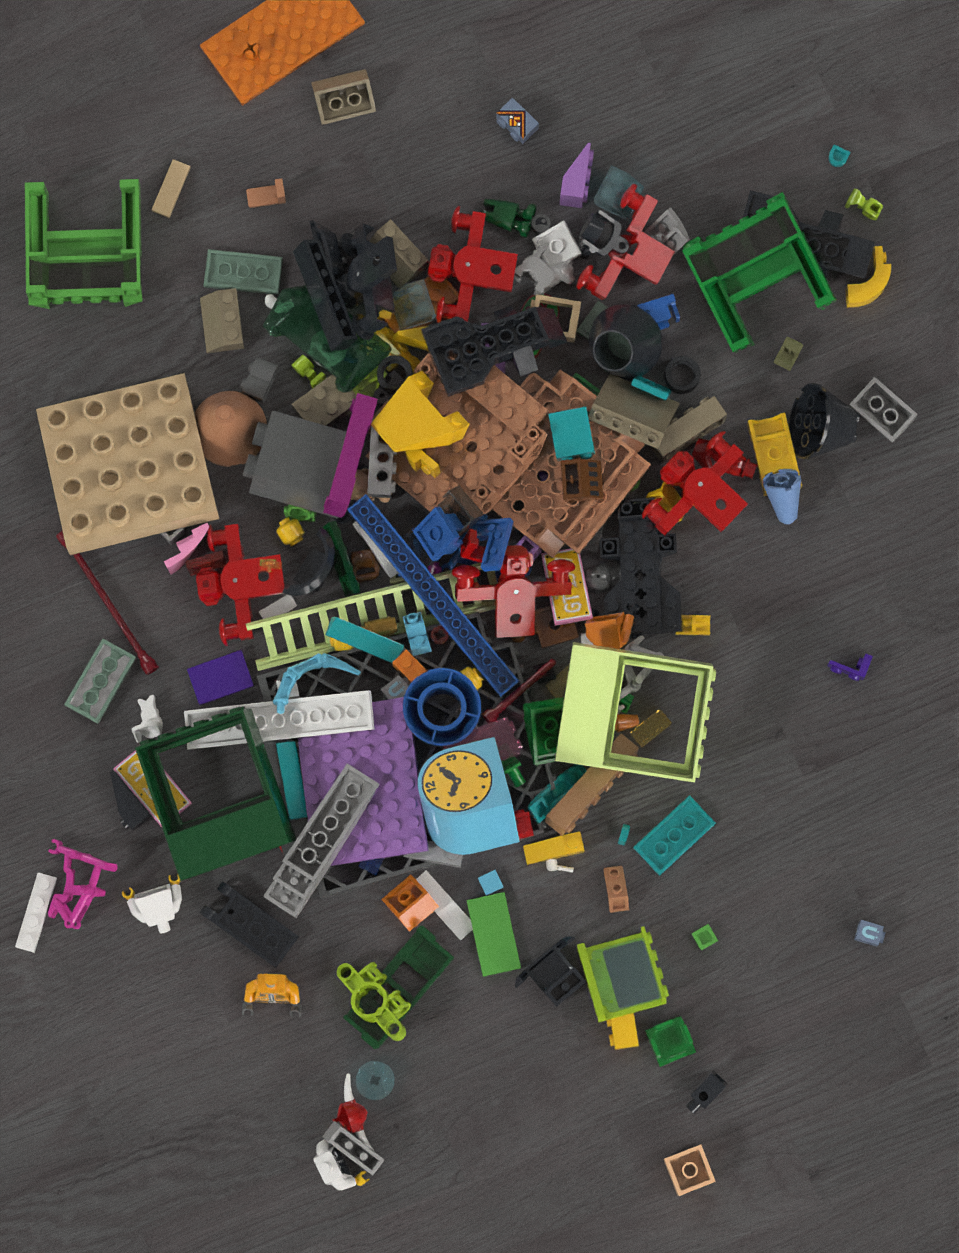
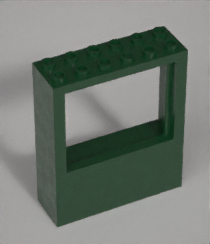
[135,706,296,881]

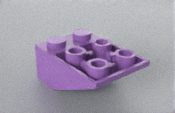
[560,143,594,208]

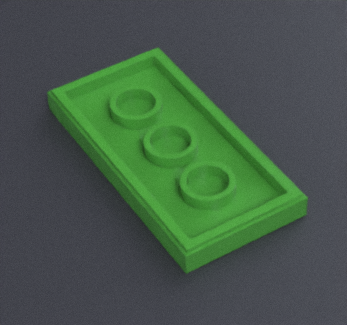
[467,892,521,977]

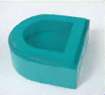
[828,145,851,167]
[618,824,630,845]

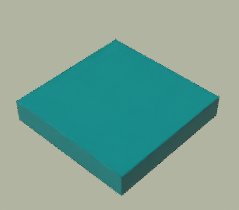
[631,376,672,400]

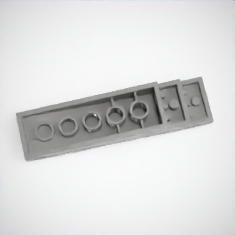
[263,764,380,918]

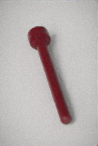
[481,659,556,726]

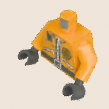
[242,974,303,1017]

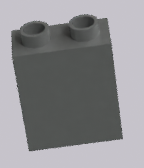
[243,410,346,518]

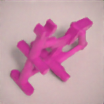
[48,839,118,929]

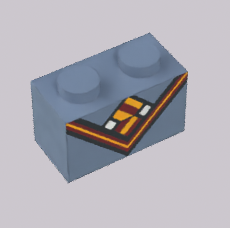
[496,98,539,144]

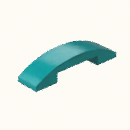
[527,764,586,823]

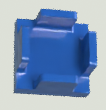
[637,294,680,330]
[413,507,464,561]

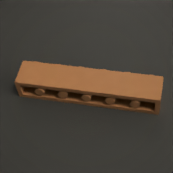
[545,734,639,836]

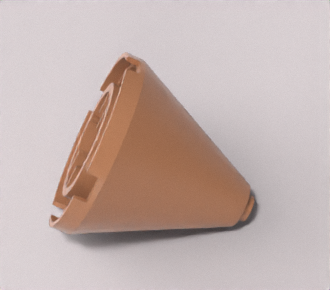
[195,391,267,467]

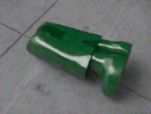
[480,199,536,238]

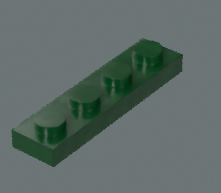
[322,521,360,598]

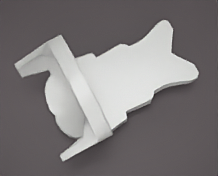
[131,695,163,743]

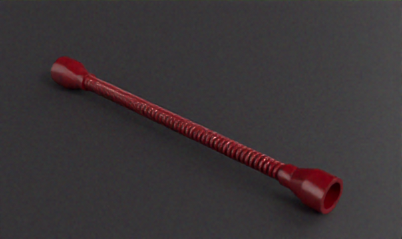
[56,531,159,675]

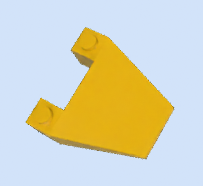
[371,371,469,452]

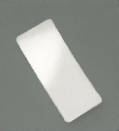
[259,595,297,619]

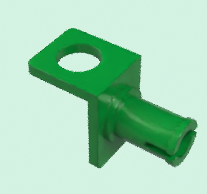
[497,743,526,787]

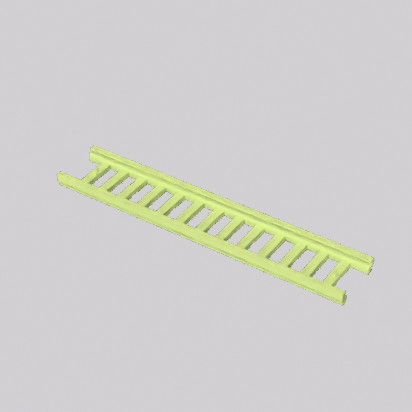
[246,563,497,671]

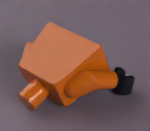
[585,603,639,649]

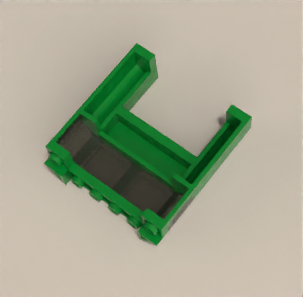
[682,192,837,353]

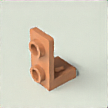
[246,179,286,208]
[604,866,629,913]

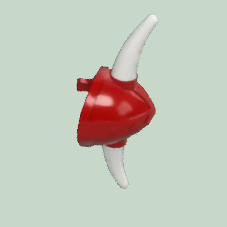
[332,1073,374,1150]

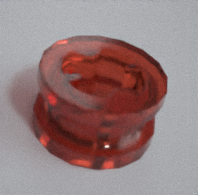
[431,626,448,644]

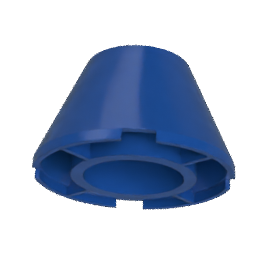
[403,668,481,746]

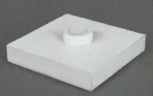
[532,221,582,267]

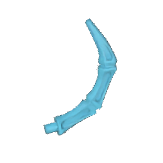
[273,653,361,714]

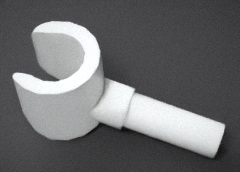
[546,859,574,873]

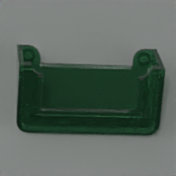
[263,285,392,393]

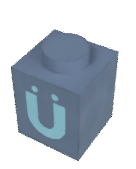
[854,920,886,947]

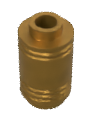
[361,616,398,637]

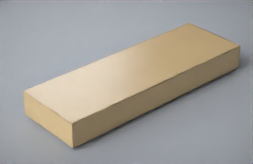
[152,160,191,218]

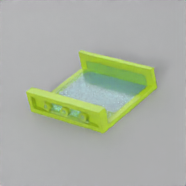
[577,926,669,1022]

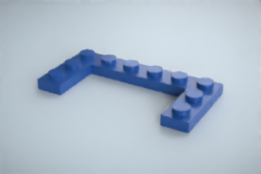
[398,518,514,577]

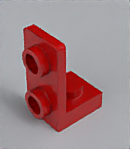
[461,529,486,563]

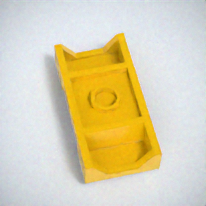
[747,413,802,496]

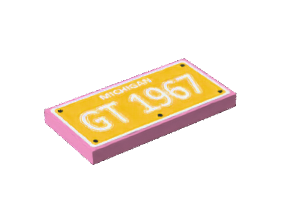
[541,548,593,626]
[113,750,192,827]

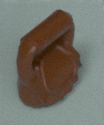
[350,549,380,582]

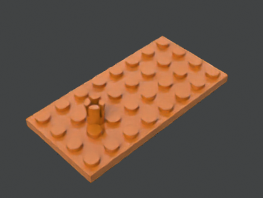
[200,0,365,106]

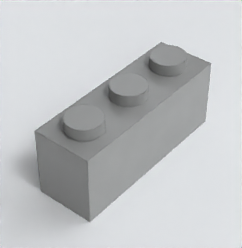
[322,1121,384,1176]

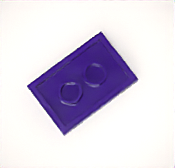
[187,650,254,706]

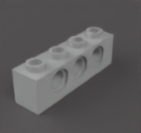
[367,418,397,498]

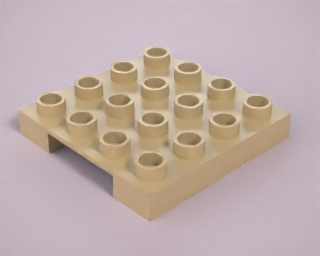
[36,373,219,555]

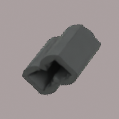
[240,357,279,403]

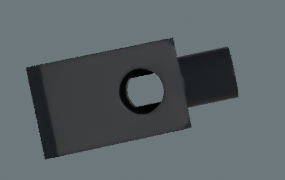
[686,1070,728,1114]

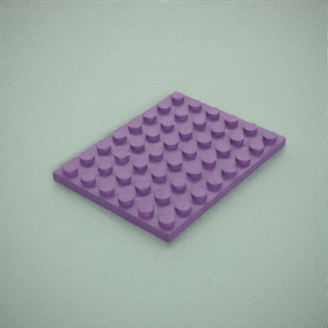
[298,697,429,866]

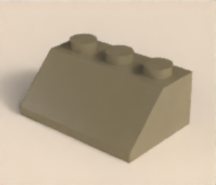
[311,69,376,125]
[369,219,429,290]
[200,288,244,353]

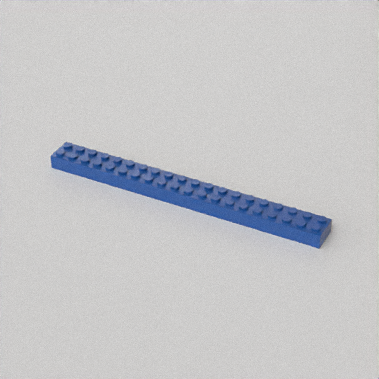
[347,494,519,697]

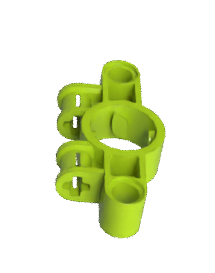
[337,962,411,1041]

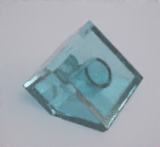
[594,165,644,220]
[393,279,436,331]

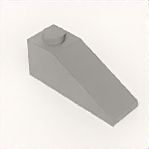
[403,841,463,868]

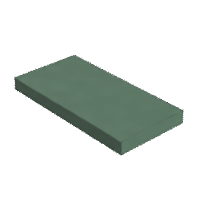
[203,249,283,295]

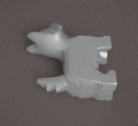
[514,246,575,296]

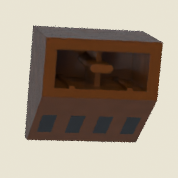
[561,459,604,502]

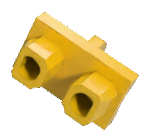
[675,615,710,635]

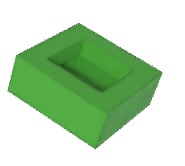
[691,924,718,951]

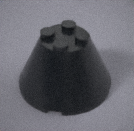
[789,383,860,459]

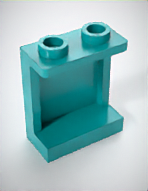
[548,407,596,462]

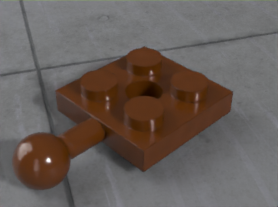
[511,606,579,649]

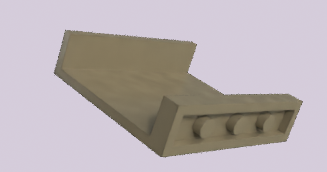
[588,374,680,449]

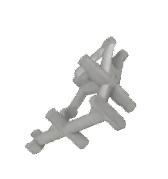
[617,636,664,715]

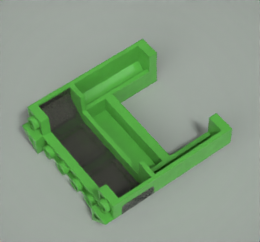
[25,179,142,309]

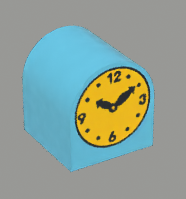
[418,737,520,855]

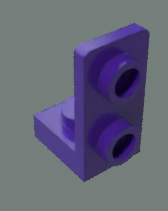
[827,654,873,681]

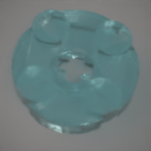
[356,1061,395,1100]

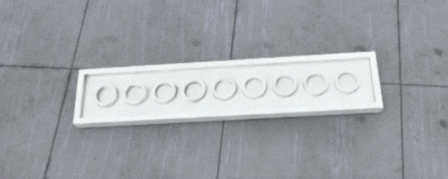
[184,690,375,750]

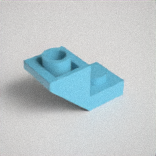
[402,612,431,656]

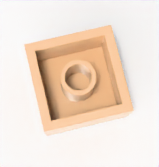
[663,1145,716,1196]

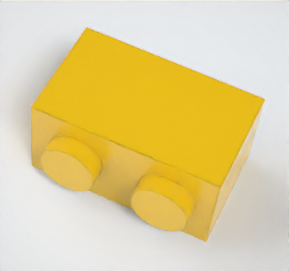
[606,1008,639,1050]

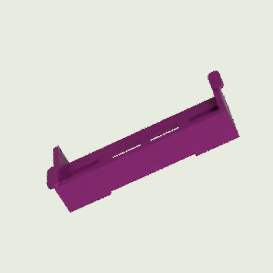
[323,393,378,518]

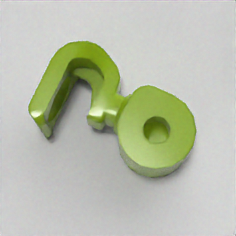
[845,189,883,220]
[291,355,326,389]

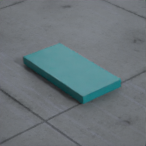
[633,795,716,876]

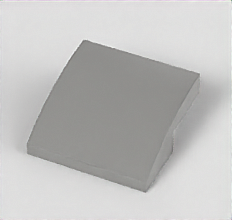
[645,207,690,255]

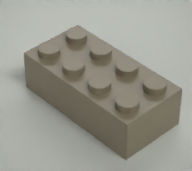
[649,396,727,464]

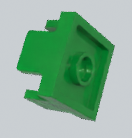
[645,1016,696,1067]

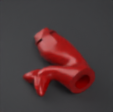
[692,438,757,478]

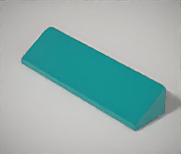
[325,617,404,663]
[276,741,308,821]

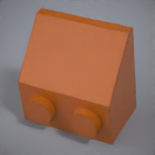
[381,875,439,932]

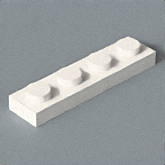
[15,873,57,953]

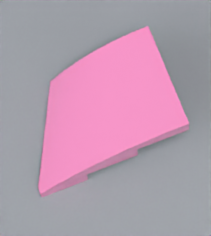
[164,523,209,575]

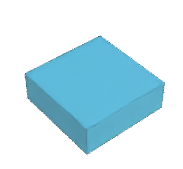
[478,870,504,896]

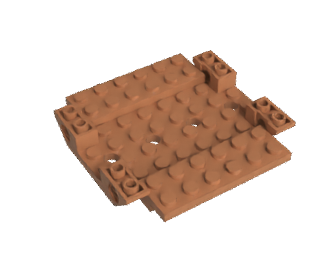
[366,350,549,521]
[468,370,651,559]

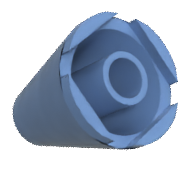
[763,469,801,524]

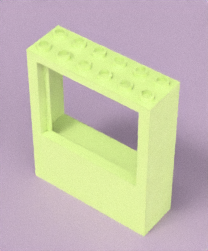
[555,642,716,782]

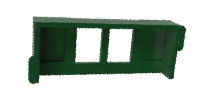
[343,926,454,1049]

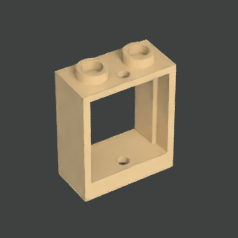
[530,294,581,343]

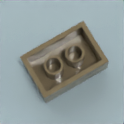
[292,371,356,427]

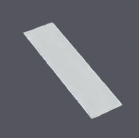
[416,870,473,941]

